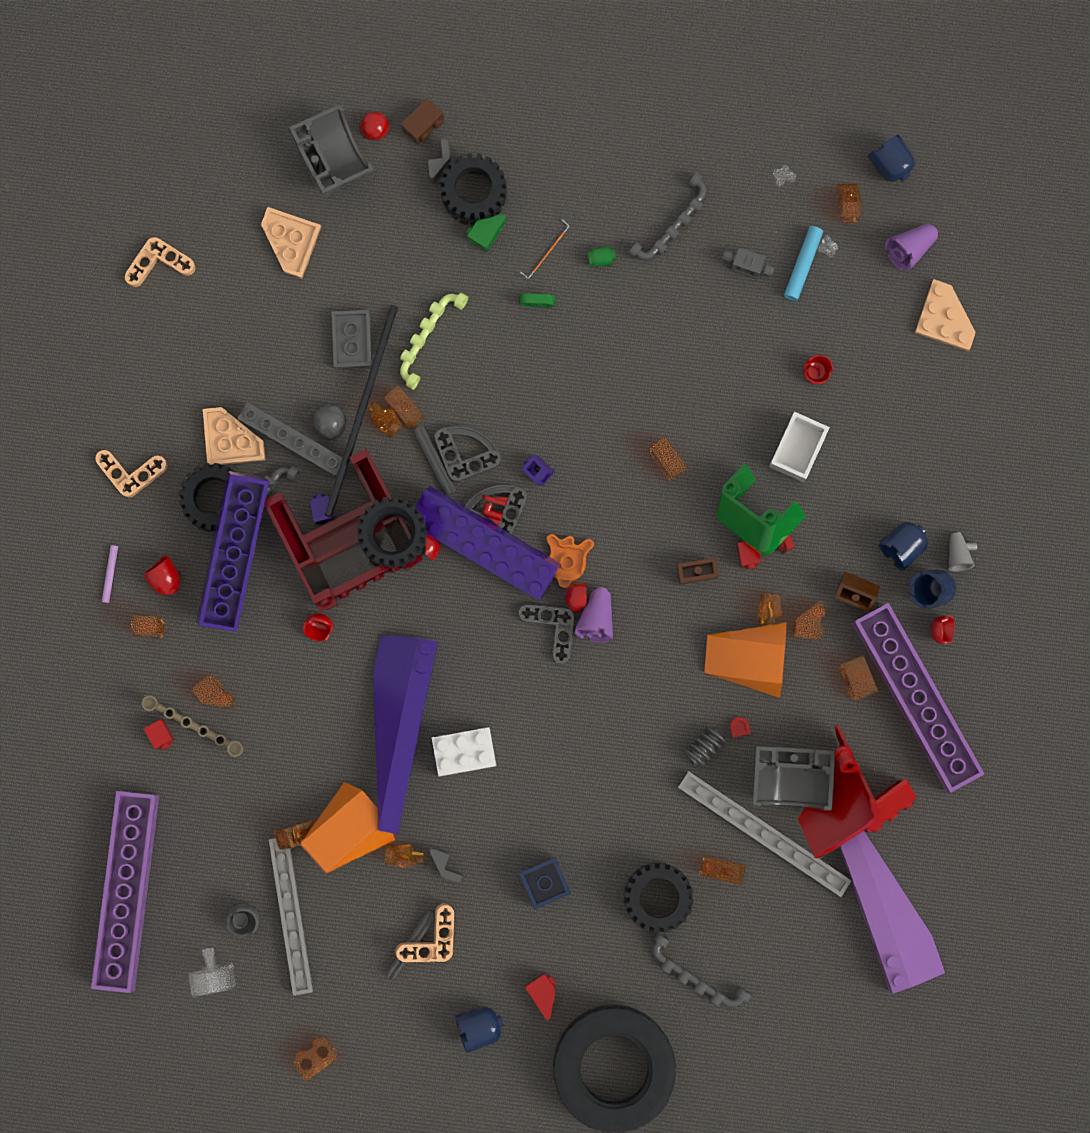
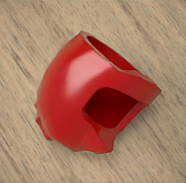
[143,555,181,596]

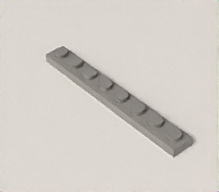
[269,836,313,996]

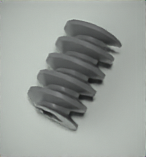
[684,727,727,769]

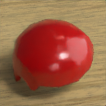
[359,112,389,141]
[803,355,833,385]
[423,534,441,561]
[565,583,586,612]
[303,613,334,641]
[930,615,955,644]

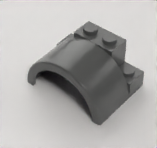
[289,105,373,198]
[753,745,835,810]

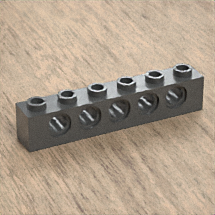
[238,402,342,478]

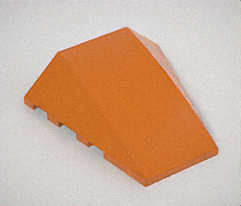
[704,622,786,698]
[300,782,395,874]

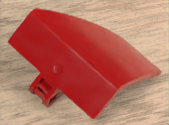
[797,724,881,859]

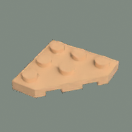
[261,207,321,279]
[915,279,976,351]
[203,407,266,465]

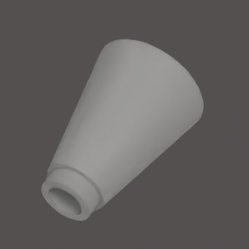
[949,532,977,572]

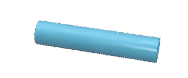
[784,226,823,301]

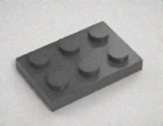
[332,310,372,369]

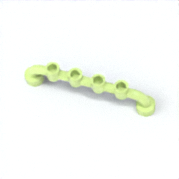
[400,293,468,390]

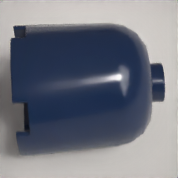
[867,134,915,182]
[878,522,928,571]
[909,570,956,609]
[455,1007,504,1053]

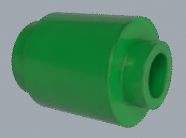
[588,246,616,267]

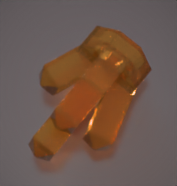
[369,402,404,438]
[756,594,783,626]
[385,844,426,869]

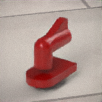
[482,494,508,525]

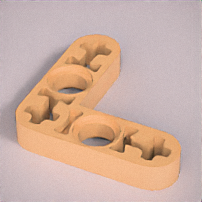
[125,237,195,287]
[96,450,168,498]
[395,903,454,962]

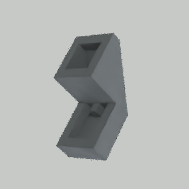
[428,139,451,183]
[430,848,464,883]

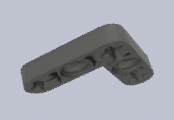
[519,605,574,665]

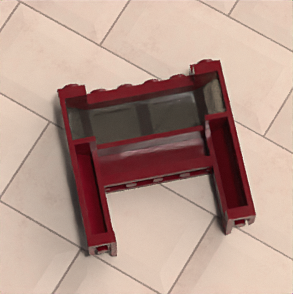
[264,448,423,612]

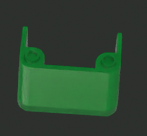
[716,463,806,555]

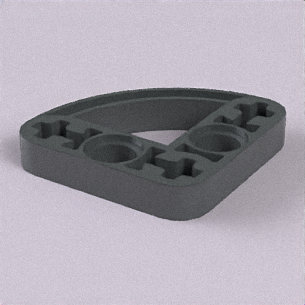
[435,426,501,482]
[465,485,527,535]

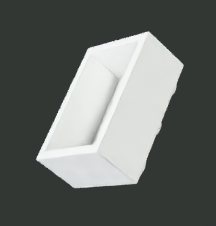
[769,412,830,483]
[432,727,496,777]

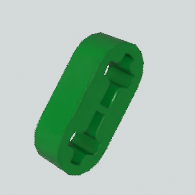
[519,293,555,308]

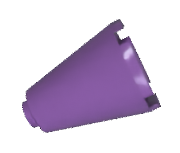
[885,224,938,271]
[574,587,613,643]

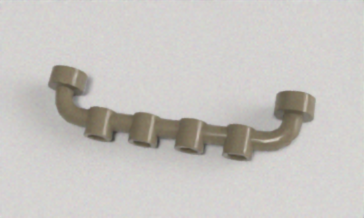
[142,695,244,757]

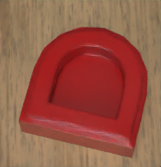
[729,717,751,738]

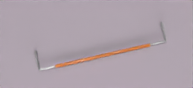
[520,219,570,279]

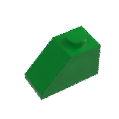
[466,214,507,252]

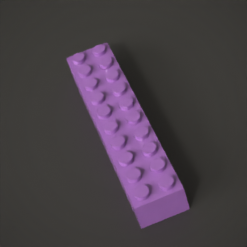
[852,603,984,793]
[91,791,160,993]

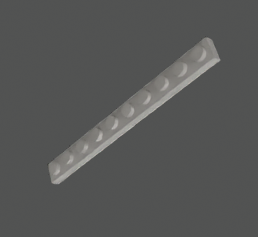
[678,771,851,897]

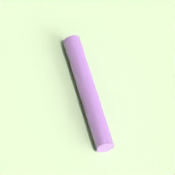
[101,545,118,603]

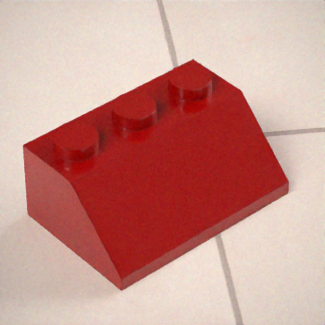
[865,779,916,833]

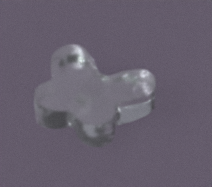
[773,165,796,188]
[817,235,839,257]

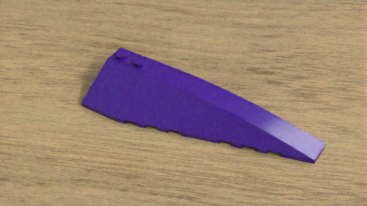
[373,635,438,835]

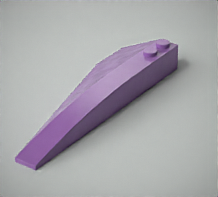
[839,831,945,993]

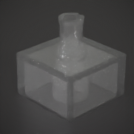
[188,947,237,997]

